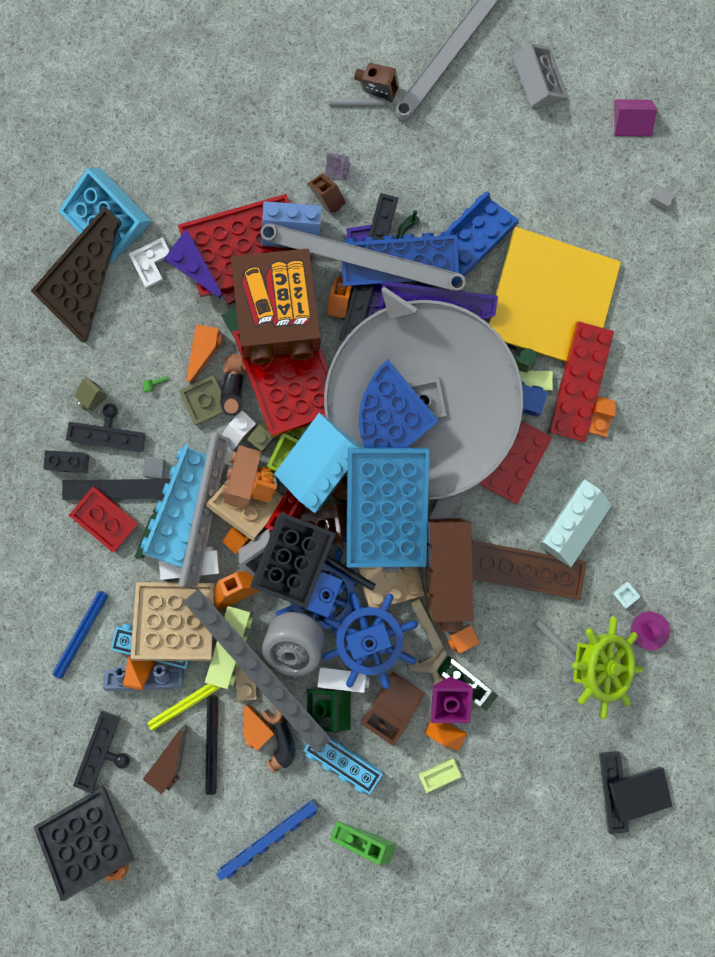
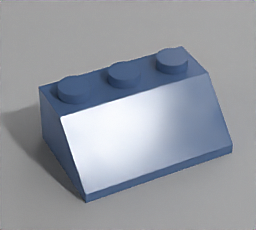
[262,201,321,249]

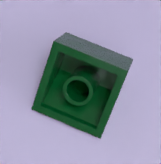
[307,689,351,733]

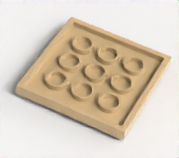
[131,582,215,661]

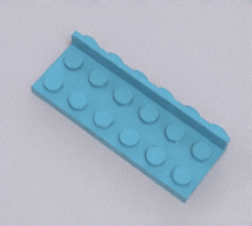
[140,444,207,568]

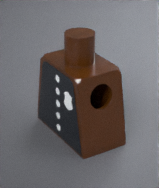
[354,63,399,102]

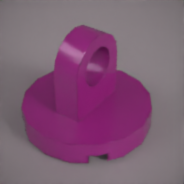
[630,611,670,650]

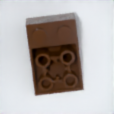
[361,672,425,746]

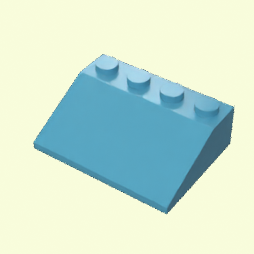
[59,168,151,264]
[274,413,364,513]

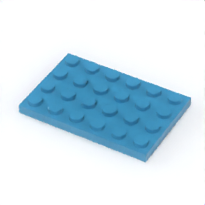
[346,448,430,567]

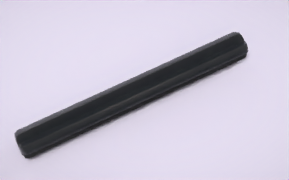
[205,696,218,795]

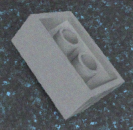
[512,43,568,108]

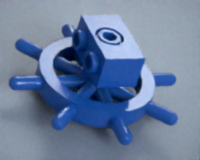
[276,549,368,638]
[322,592,418,689]

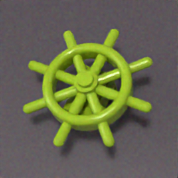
[572,616,643,720]

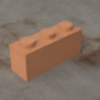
[222,445,261,509]

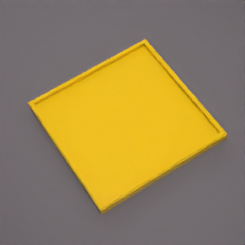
[488,227,621,362]

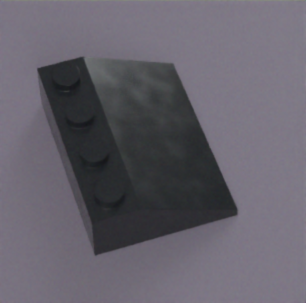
[250,512,336,608]

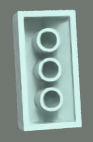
[538,479,612,568]

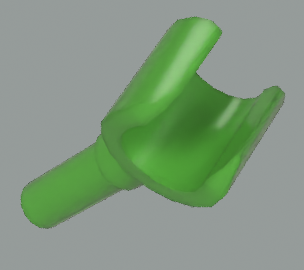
[143,376,168,392]

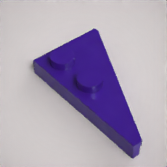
[164,230,222,299]

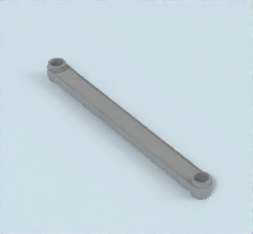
[395,0,499,121]
[261,224,466,291]

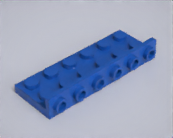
[416,191,519,289]
[342,232,459,286]

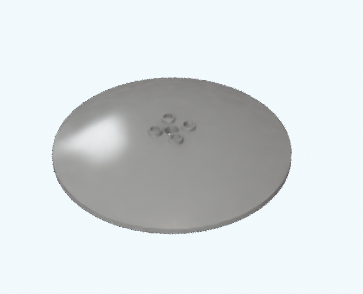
[324,300,523,500]

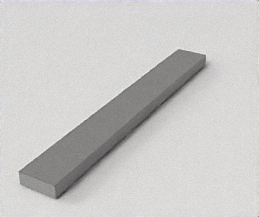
[178,433,230,590]

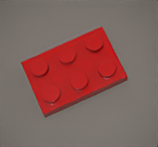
[68,486,139,553]

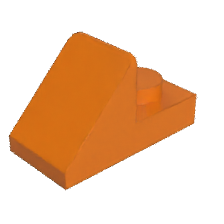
[588,396,615,437]

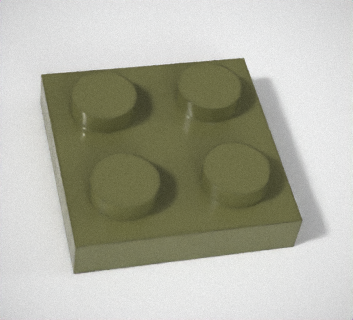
[179,375,224,426]

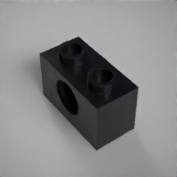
[43,450,89,473]

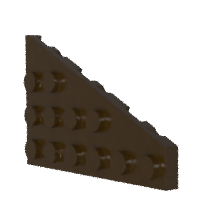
[31,206,121,343]

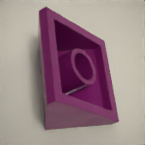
[614,99,657,136]
[431,676,473,723]

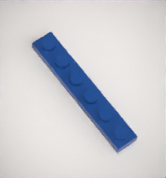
[216,798,318,881]

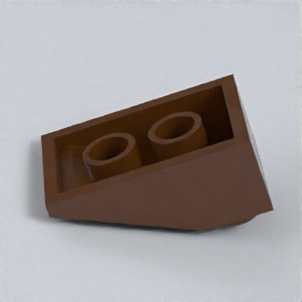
[300,503,347,545]
[142,724,188,794]

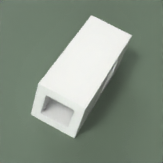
[318,666,370,693]

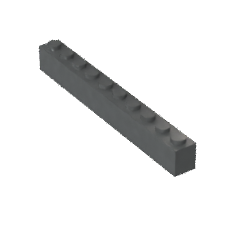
[183,588,331,753]

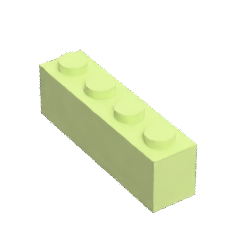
[205,606,253,689]

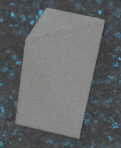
[382,287,419,320]

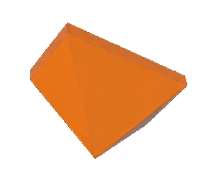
[123,656,156,690]
[424,720,468,751]

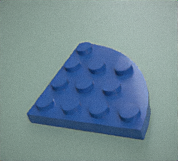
[359,359,439,448]

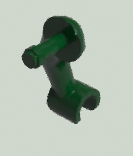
[396,210,419,239]

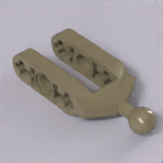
[388,599,447,685]

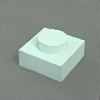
[612,581,641,609]

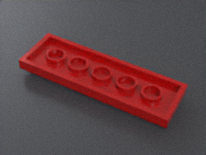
[548,321,614,442]

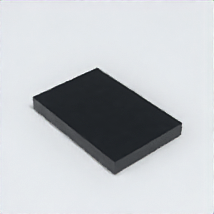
[609,767,672,823]

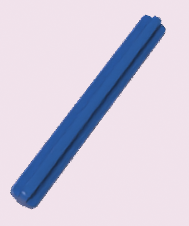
[52,591,108,679]

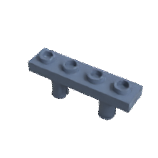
[103,664,184,691]

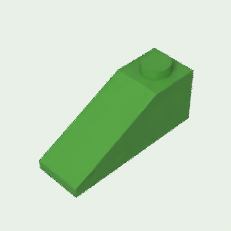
[330,821,396,865]

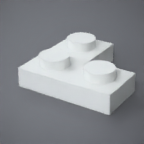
[129,237,170,289]

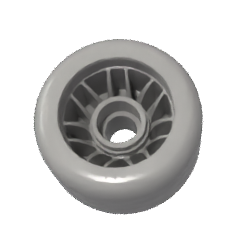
[262,612,325,676]

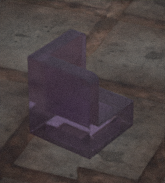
[325,153,349,181]

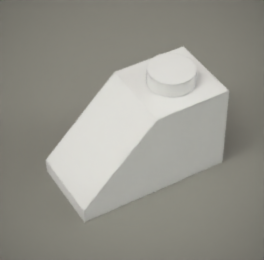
[222,411,258,453]

